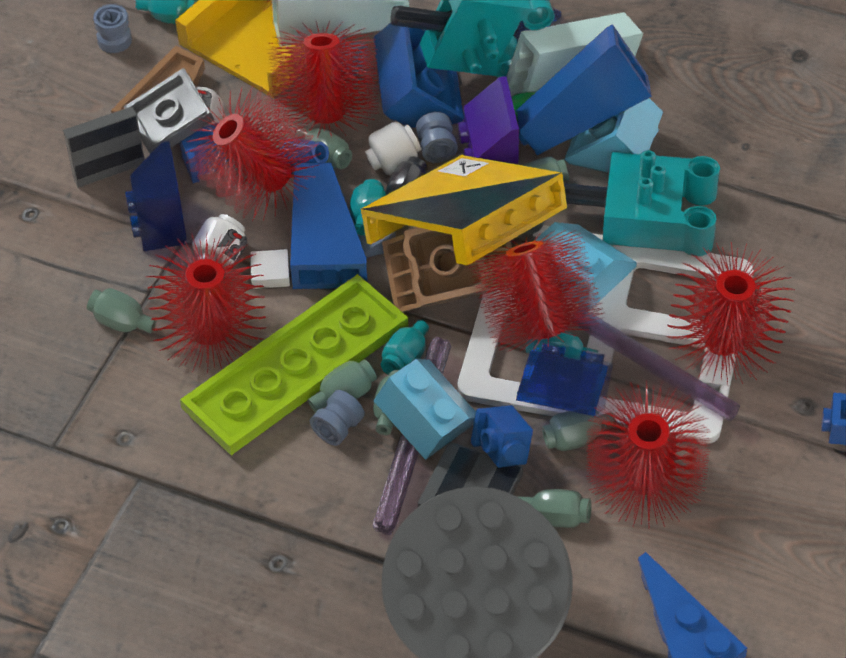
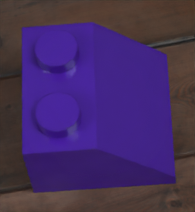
[458,76,519,165]

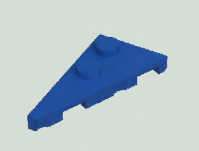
[638,552,747,658]

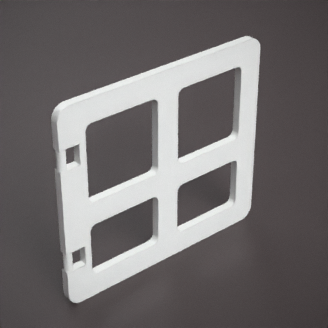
[458,225,754,444]

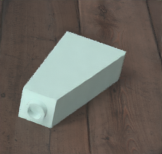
[272,0,409,47]
[507,12,643,96]

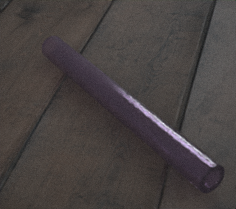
[572,307,740,422]

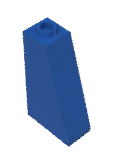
[517,24,652,155]
[290,163,368,289]

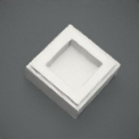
[250,249,290,289]

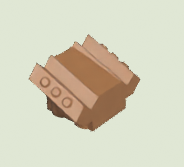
[382,227,512,313]

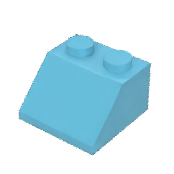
[564,98,663,173]
[536,222,637,312]
[373,359,476,460]

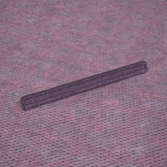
[373,337,452,535]

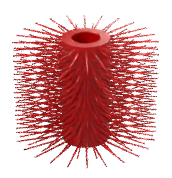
[267,21,379,138]
[186,85,321,221]
[469,230,605,352]
[147,233,267,373]
[666,242,795,385]
[586,380,711,529]

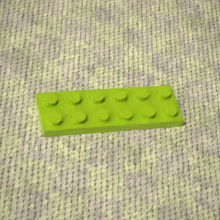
[180,274,409,455]

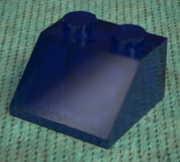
[125,141,187,252]
[516,343,613,416]

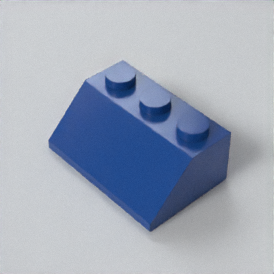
[373,23,464,128]

